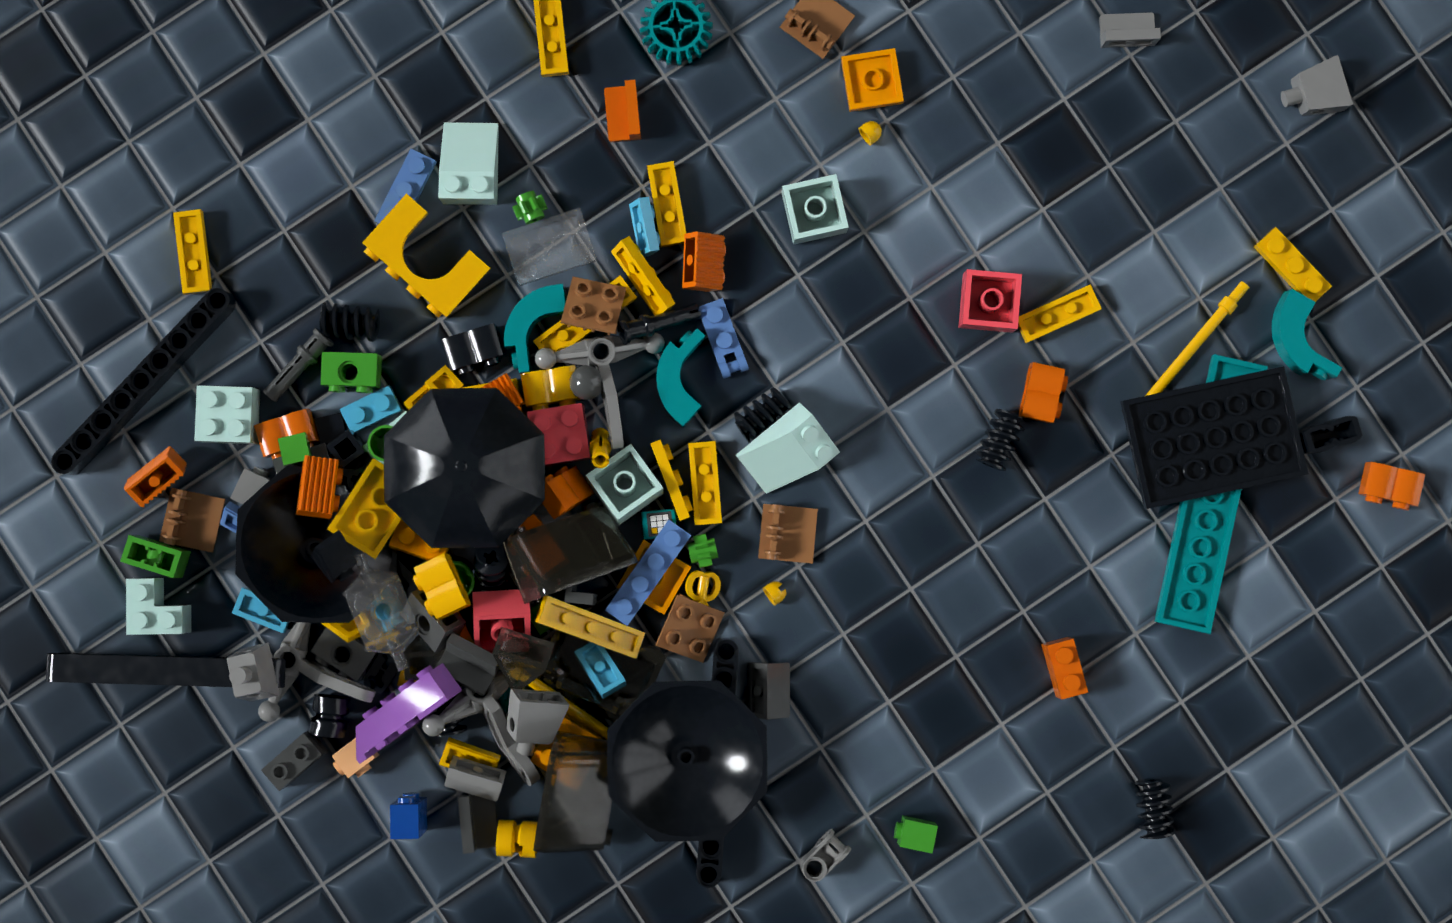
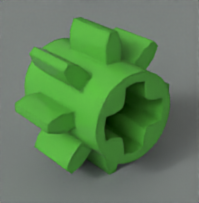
[512,191,548,224]
[687,533,719,568]

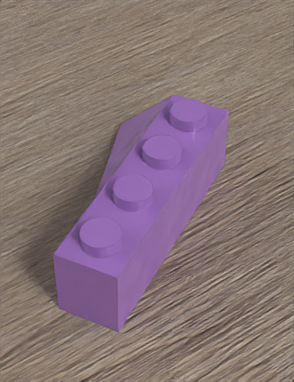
[356,663,462,764]

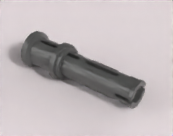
[263,327,334,402]

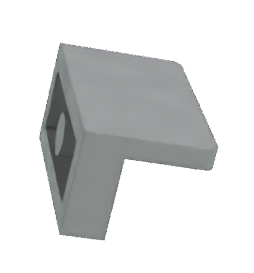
[1099,12,1161,48]
[444,755,507,801]

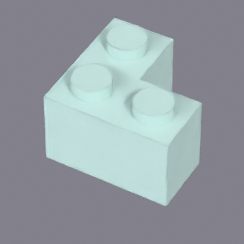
[126,578,191,635]

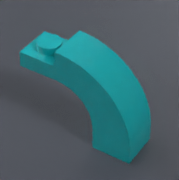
[504,284,567,374]
[1271,289,1343,380]
[656,328,705,428]

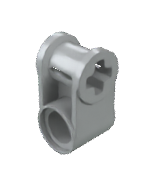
[800,829,851,882]

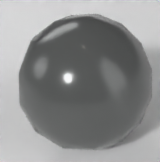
[569,365,603,400]

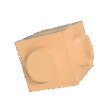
[332,738,380,778]

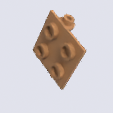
[779,0,855,59]
[561,277,626,336]
[159,488,226,553]
[758,504,818,564]
[656,594,725,663]

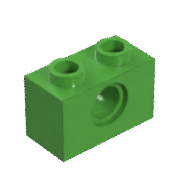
[321,352,382,393]

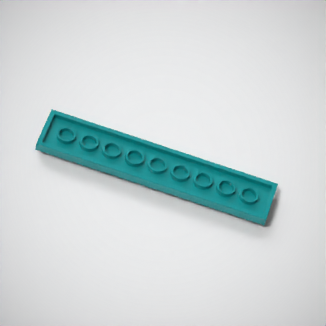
[1154,354,1268,634]

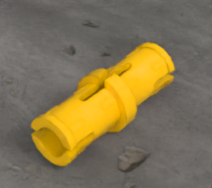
[589,427,611,468]

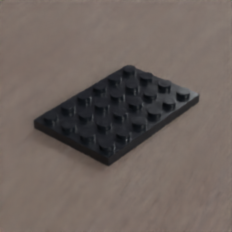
[1120,366,1309,509]

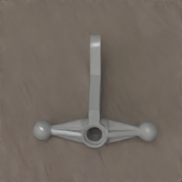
[535,332,665,450]
[258,622,376,722]
[422,655,540,786]

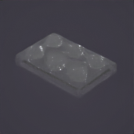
[502,208,597,286]

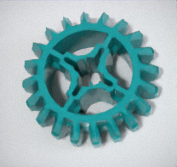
[640,0,713,66]

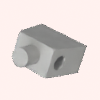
[1281,55,1353,116]
[227,643,280,702]
[506,688,569,756]

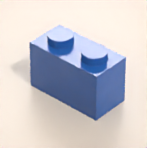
[390,792,427,839]

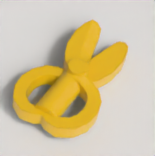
[685,570,721,606]

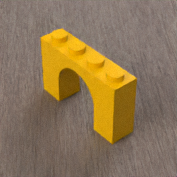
[362,193,490,318]

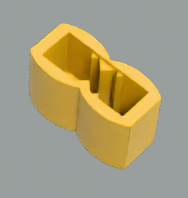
[521,365,581,410]
[413,553,471,620]

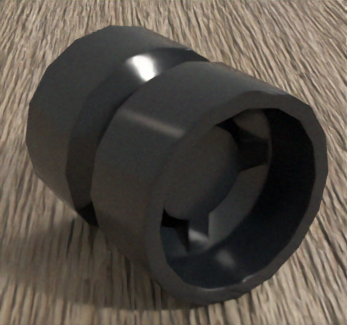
[309,694,351,738]

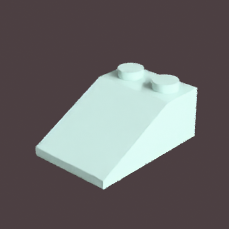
[438,122,499,205]
[736,402,840,494]

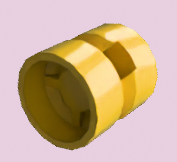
[496,819,539,858]

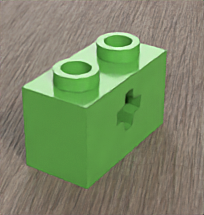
[120,535,191,578]

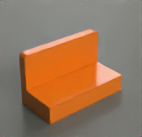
[604,80,641,142]

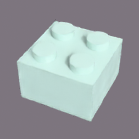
[781,174,849,245]
[194,386,260,444]
[586,444,663,526]

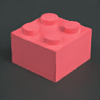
[958,269,1022,333]
[527,403,592,467]
[472,589,531,653]

